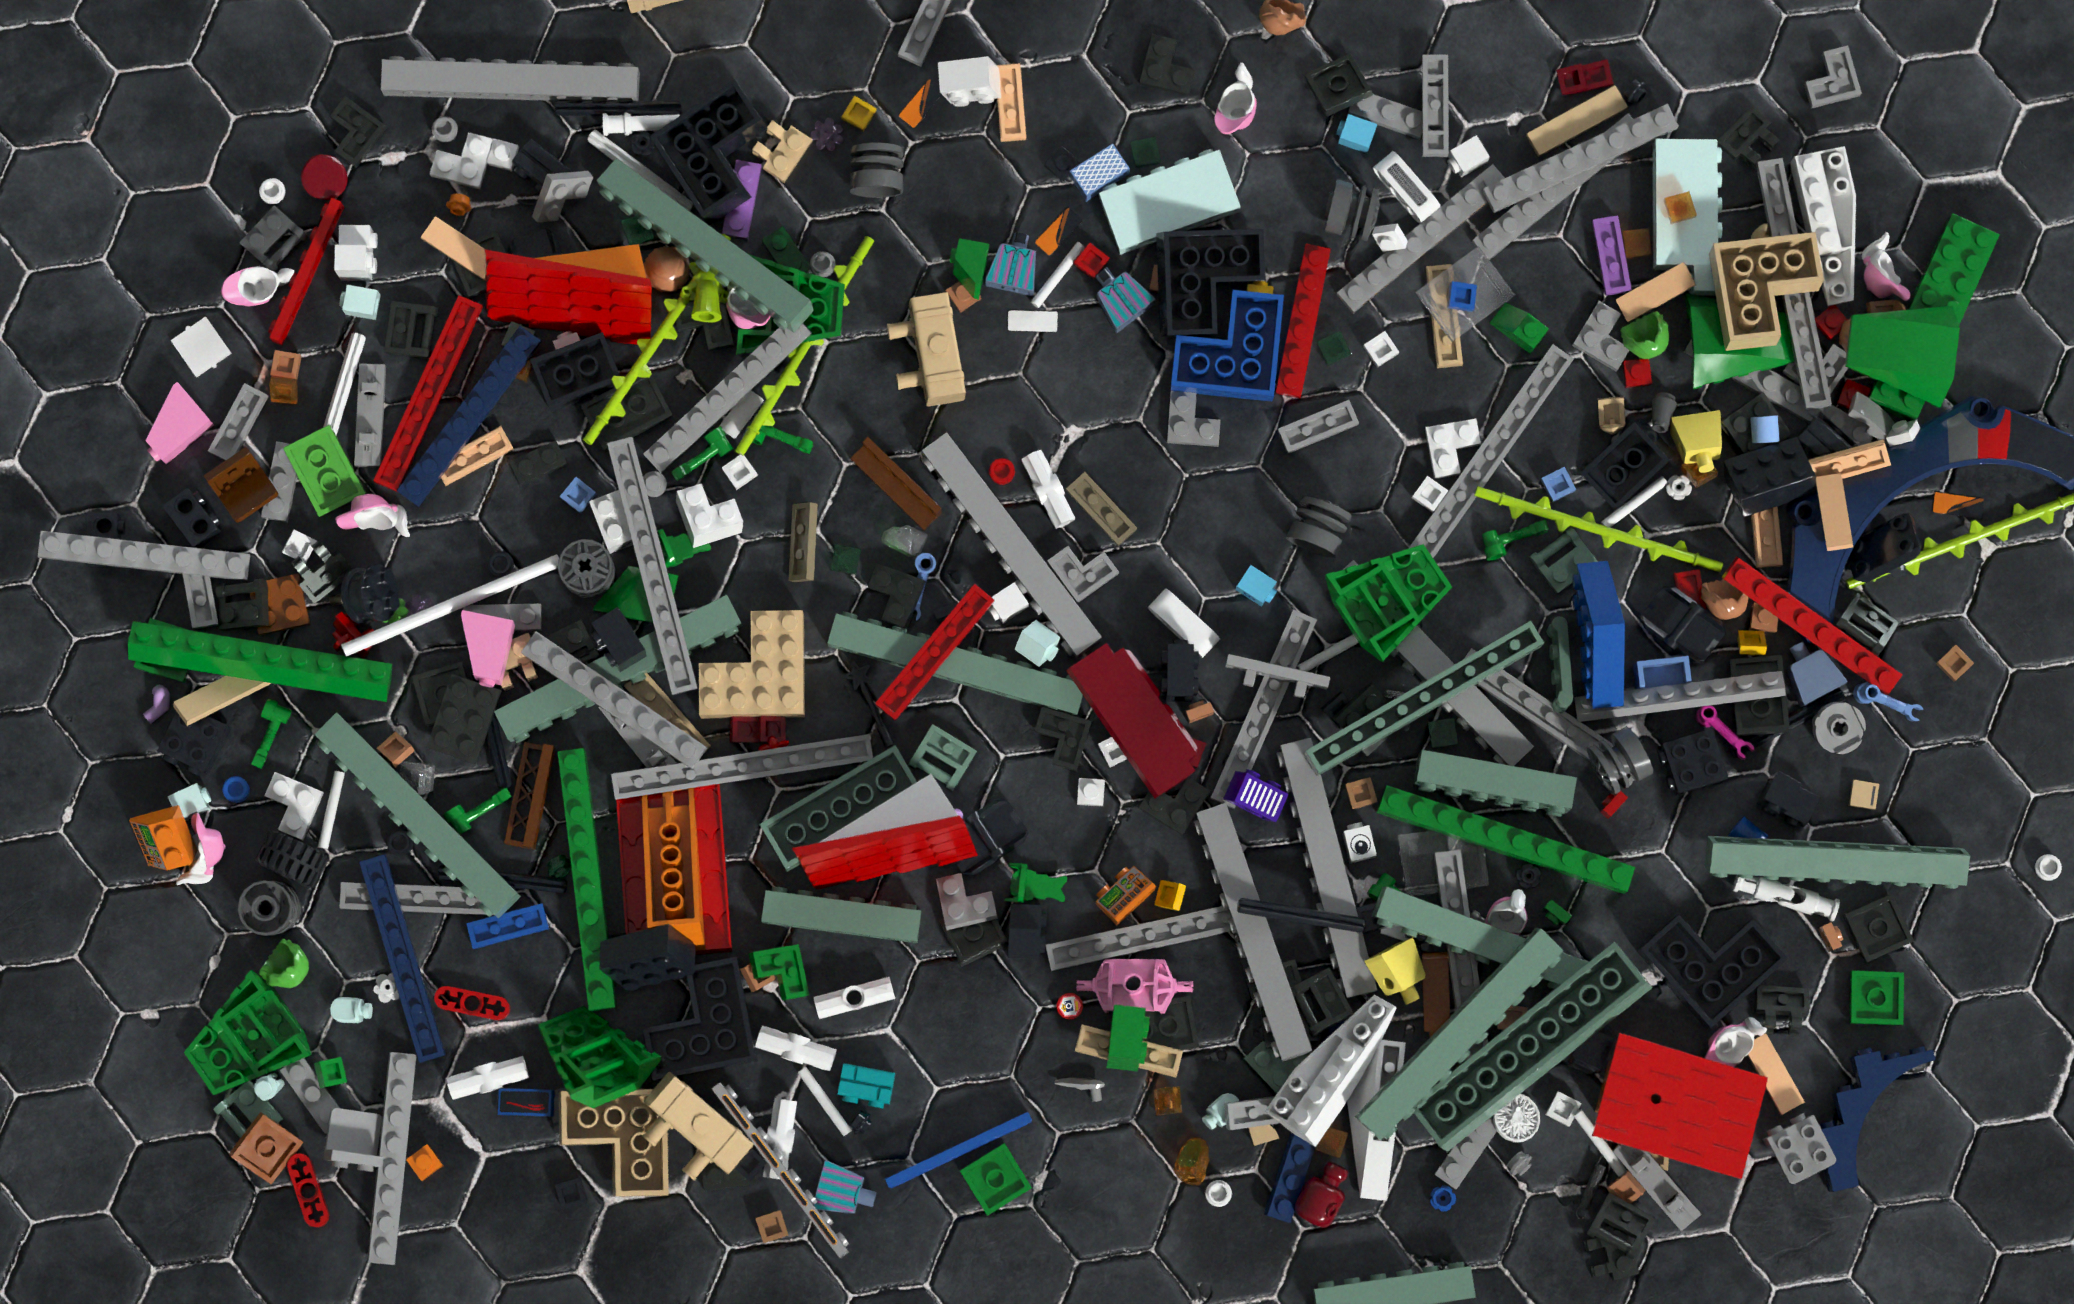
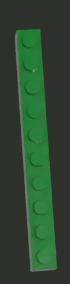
[128,621,392,702]
[558,748,617,1012]
[1376,785,1635,894]

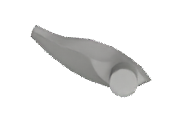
[1055,1078,1105,1102]

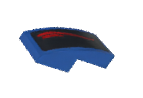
[498,1088,555,1117]

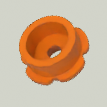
[446,194,471,216]

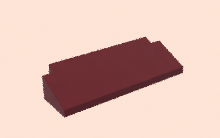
[1066,643,1197,798]

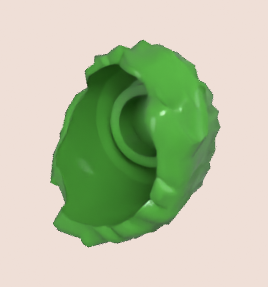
[1620,312,1669,359]
[259,939,309,988]

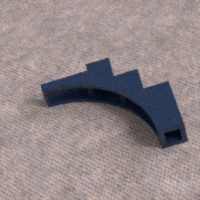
[1820,1046,1936,1192]

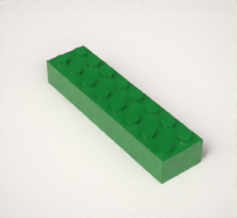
[1868,214,2000,422]

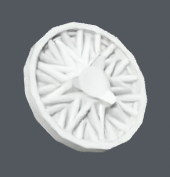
[1493,1094,1540,1142]

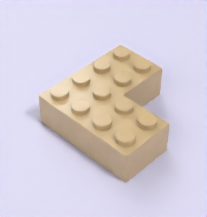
[1709,232,1824,351]
[699,610,805,718]
[559,1089,669,1197]

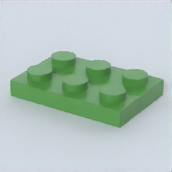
[283,424,366,517]

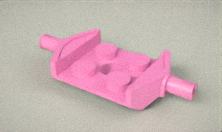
[1077,959,1193,1013]

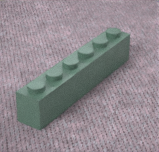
[761,887,922,943]
[1313,1262,1476,1304]

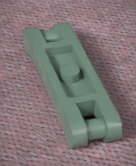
[1546,616,1573,713]

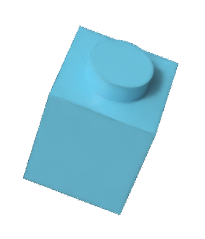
[1336,114,1377,153]
[1236,565,1278,607]

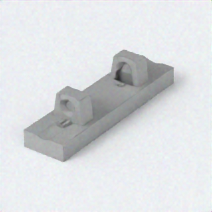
[1422,55,1449,157]
[354,364,386,467]
[1225,654,1330,698]
[598,707,677,768]
[1612,1144,1701,1231]

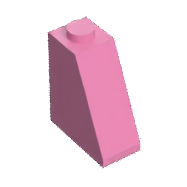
[146,382,214,464]
[461,610,515,688]

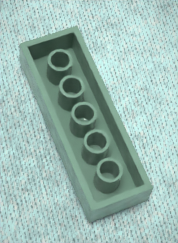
[760,746,917,872]
[1413,750,1577,817]

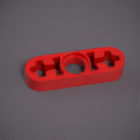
[434,986,510,1021]
[287,1154,330,1227]

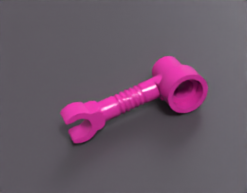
[1696,705,1754,760]

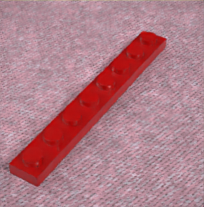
[373,295,483,492]
[1721,556,1902,695]

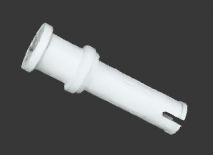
[603,113,680,136]

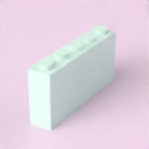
[1653,139,1722,270]
[1099,149,1241,255]

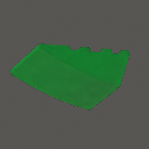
[736,253,845,355]
[1685,293,1794,390]
[1845,306,1960,408]
[1325,544,1452,662]
[184,970,312,1095]
[538,1006,661,1108]

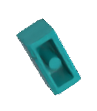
[838,1063,895,1109]

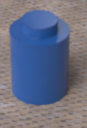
[1727,816,1768,839]

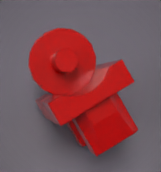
[332,611,374,659]

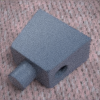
[1786,642,1848,708]

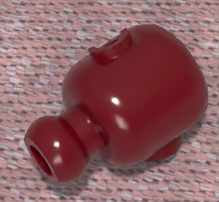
[1294,1161,1348,1228]

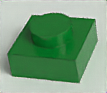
[1542,899,1572,926]
[314,1057,347,1089]

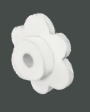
[374,973,399,1003]

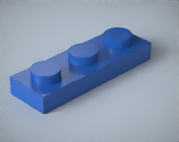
[466,903,550,949]

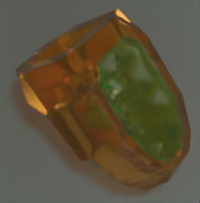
[1174,1138,1210,1186]

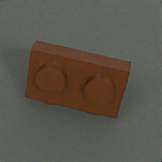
[204,447,278,522]

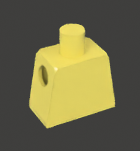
[1670,410,1722,473]
[1365,937,1425,1005]

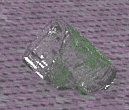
[882,525,928,559]

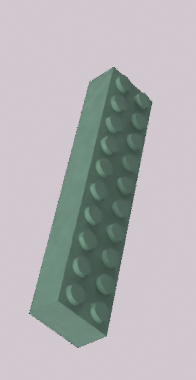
[1414,942,1652,1152]

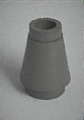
[1652,392,1677,433]

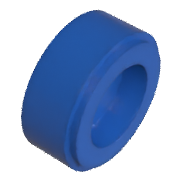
[223,776,250,803]

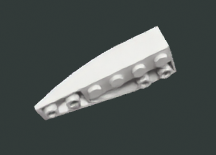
[1790,146,1856,306]
[1265,995,1396,1147]
[1347,1040,1406,1201]

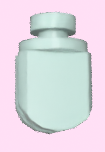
[330,997,373,1023]
[254,1073,285,1101]
[1202,1093,1239,1130]

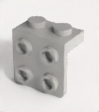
[323,1108,384,1172]
[1762,1113,1836,1184]

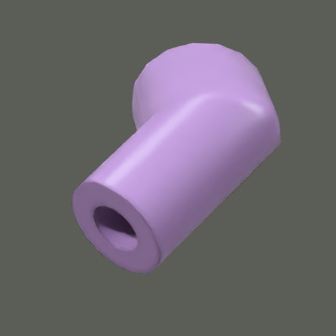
[143,685,170,724]

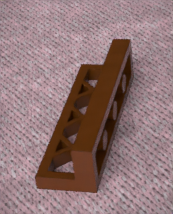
[850,437,942,531]
[504,742,556,850]

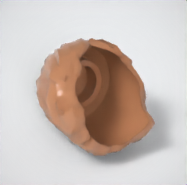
[1259,0,1306,35]
[643,246,690,293]
[1701,579,1748,620]

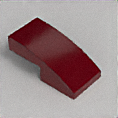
[1556,59,1614,95]
[730,716,786,743]

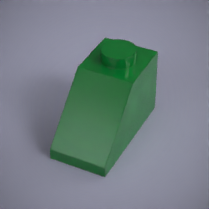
[950,238,989,300]
[1490,303,1549,354]

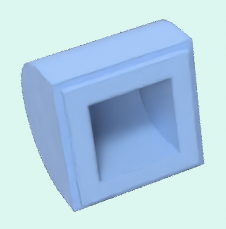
[1751,415,1779,443]

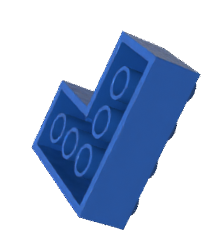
[1170,290,1284,402]
[1572,561,1625,709]

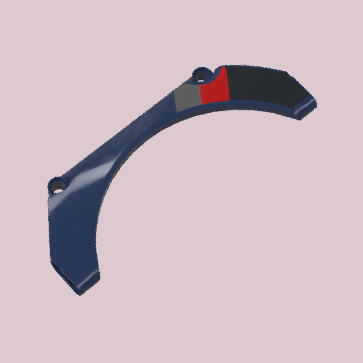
[1787,396,2074,645]

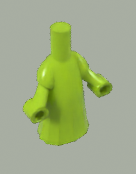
[680,270,729,322]

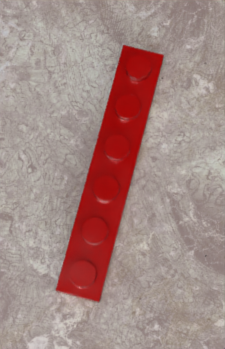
[268,198,344,346]
[1275,244,1331,399]
[875,584,995,721]

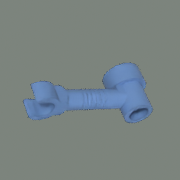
[915,553,936,621]
[1853,683,1923,721]

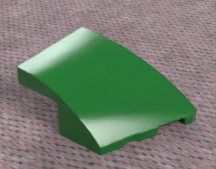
[593,566,679,624]

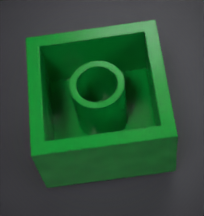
[1106,1005,1150,1072]

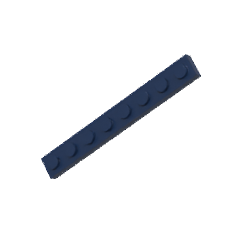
[397,326,542,507]
[359,854,446,1063]
[1264,1020,1346,1223]

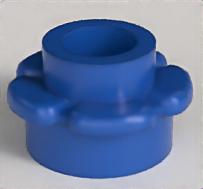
[1430,1185,1456,1212]

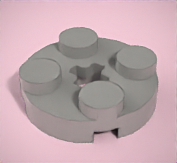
[1812,702,1866,754]

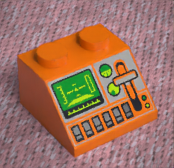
[129,805,198,870]
[1095,866,1156,926]

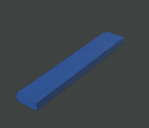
[885,1112,1032,1189]

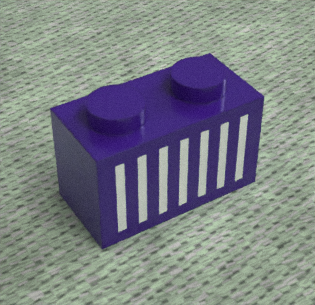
[1223,769,1289,822]

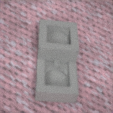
[1848,391,1894,444]

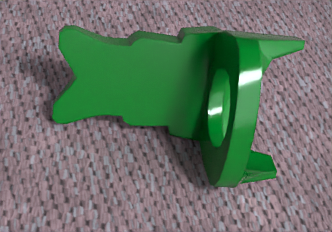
[657,529,711,568]
[1005,863,1067,903]

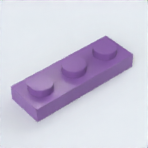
[722,160,762,240]
[1592,216,1632,296]

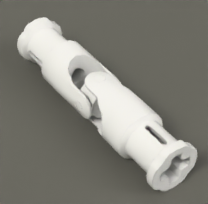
[1733,875,1840,922]

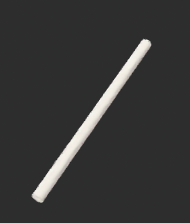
[341,554,559,656]

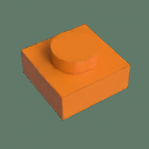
[406,1144,443,1181]

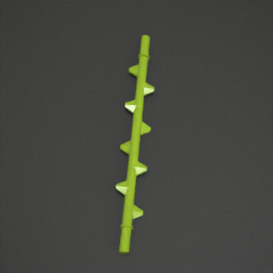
[583,234,731,445]
[735,236,874,456]
[1474,486,1723,572]
[1845,493,2074,589]

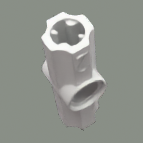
[1021,450,1075,529]
[813,977,895,1019]
[755,1026,837,1071]
[447,1056,529,1100]
[763,1098,797,1179]

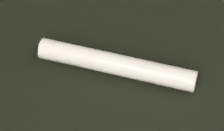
[1031,242,1085,308]
[1601,476,1668,527]
[1297,635,1359,672]
[318,771,345,849]
[798,1067,852,1136]
[1573,1109,1627,1177]

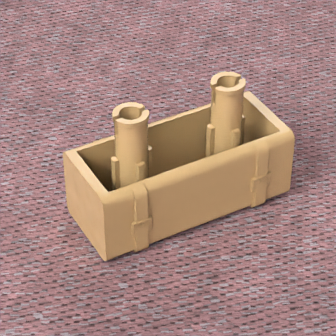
[887,292,966,406]
[642,1072,754,1180]

